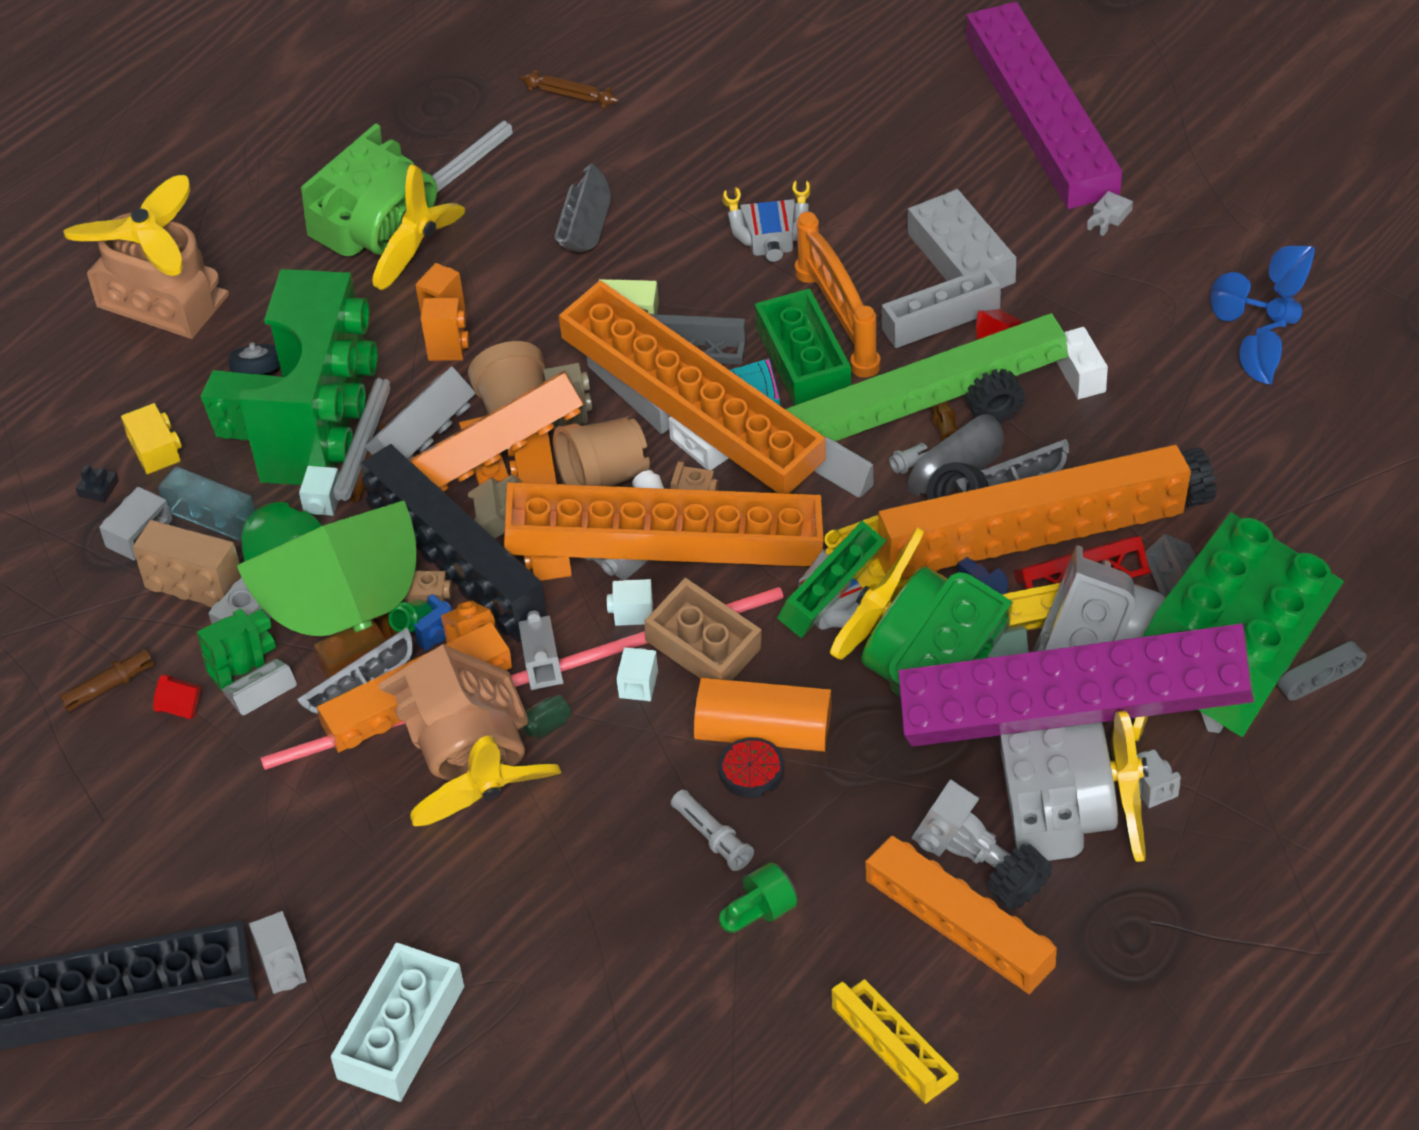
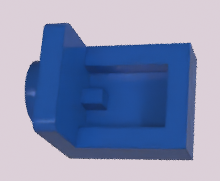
[413,594,453,651]

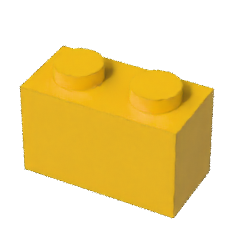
[121,403,182,474]

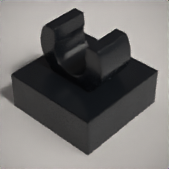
[76,464,119,503]

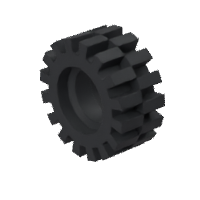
[966,369,1026,424]
[1181,447,1216,507]
[987,844,1053,910]

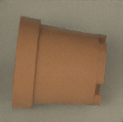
[468,341,546,414]
[553,416,650,487]

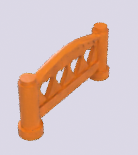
[795,212,880,378]

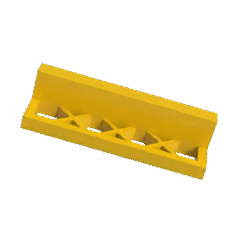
[1002,583,1061,631]
[832,979,958,1104]

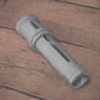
[671,789,754,871]

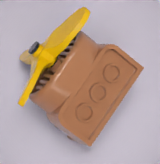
[63,175,229,339]
[378,644,561,826]

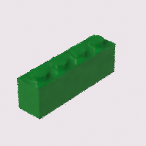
[777,521,887,639]

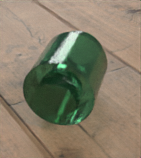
[523,694,572,740]

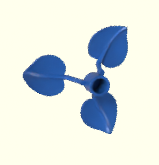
[1210,246,1315,385]

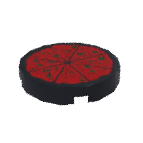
[718,738,785,798]

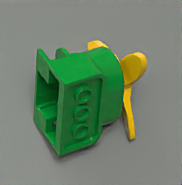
[830,527,1013,698]

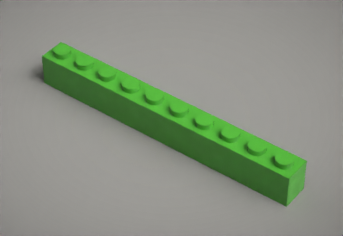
[785,313,1068,441]

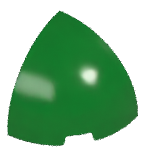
[242,502,322,561]

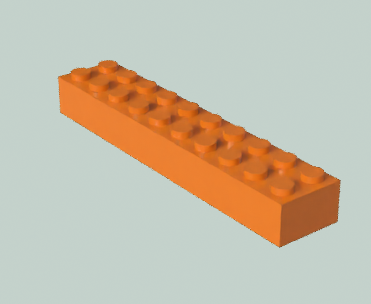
[559,280,826,494]
[877,445,1191,578]
[504,482,823,566]

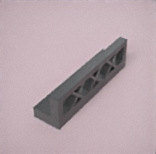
[650,314,747,364]
[1145,534,1196,597]

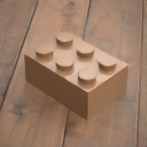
[133,520,241,607]
[644,578,762,680]

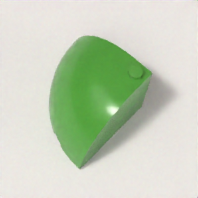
[237,500,416,636]

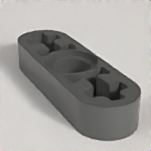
[1278,641,1367,701]

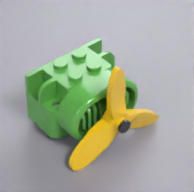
[301,123,465,290]

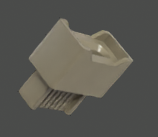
[468,474,523,539]

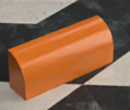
[694,678,832,752]

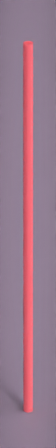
[260,587,783,770]

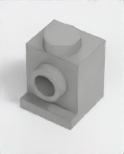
[1137,749,1181,808]

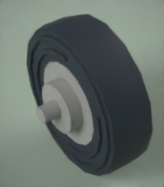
[228,342,280,375]

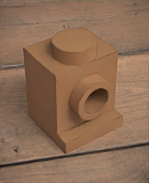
[670,461,719,491]
[405,571,453,603]

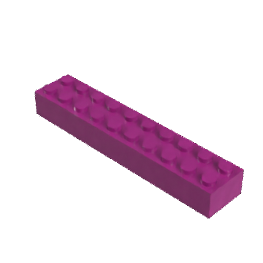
[966,2,1122,209]
[899,624,1254,747]

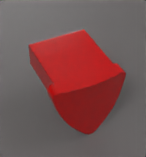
[976,309,1023,339]
[153,674,202,719]

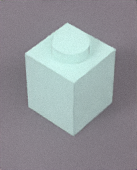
[299,466,339,516]
[607,579,653,626]
[617,648,658,701]

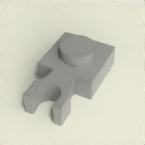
[1087,191,1133,236]

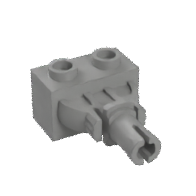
[911,779,1011,868]

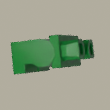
[197,608,276,691]

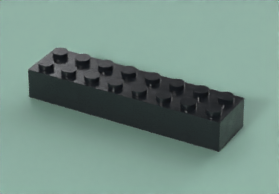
[361,444,547,643]
[0,920,257,1050]

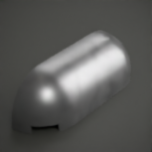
[555,163,611,252]
[907,414,1004,496]
[954,439,1069,493]
[297,628,413,714]

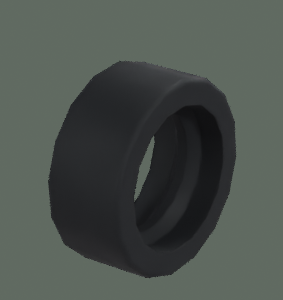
[927,462,989,500]

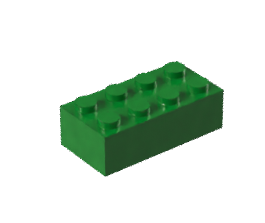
[754,288,851,406]
[200,370,285,440]

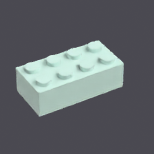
[331,942,464,1102]

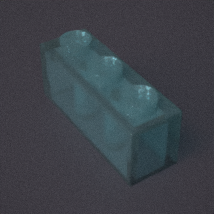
[158,466,255,541]

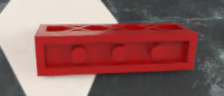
[1014,536,1151,590]

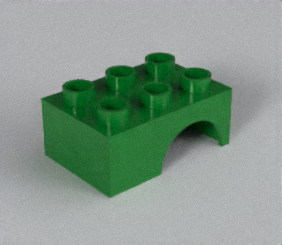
[239,269,378,485]
[1142,512,1344,738]

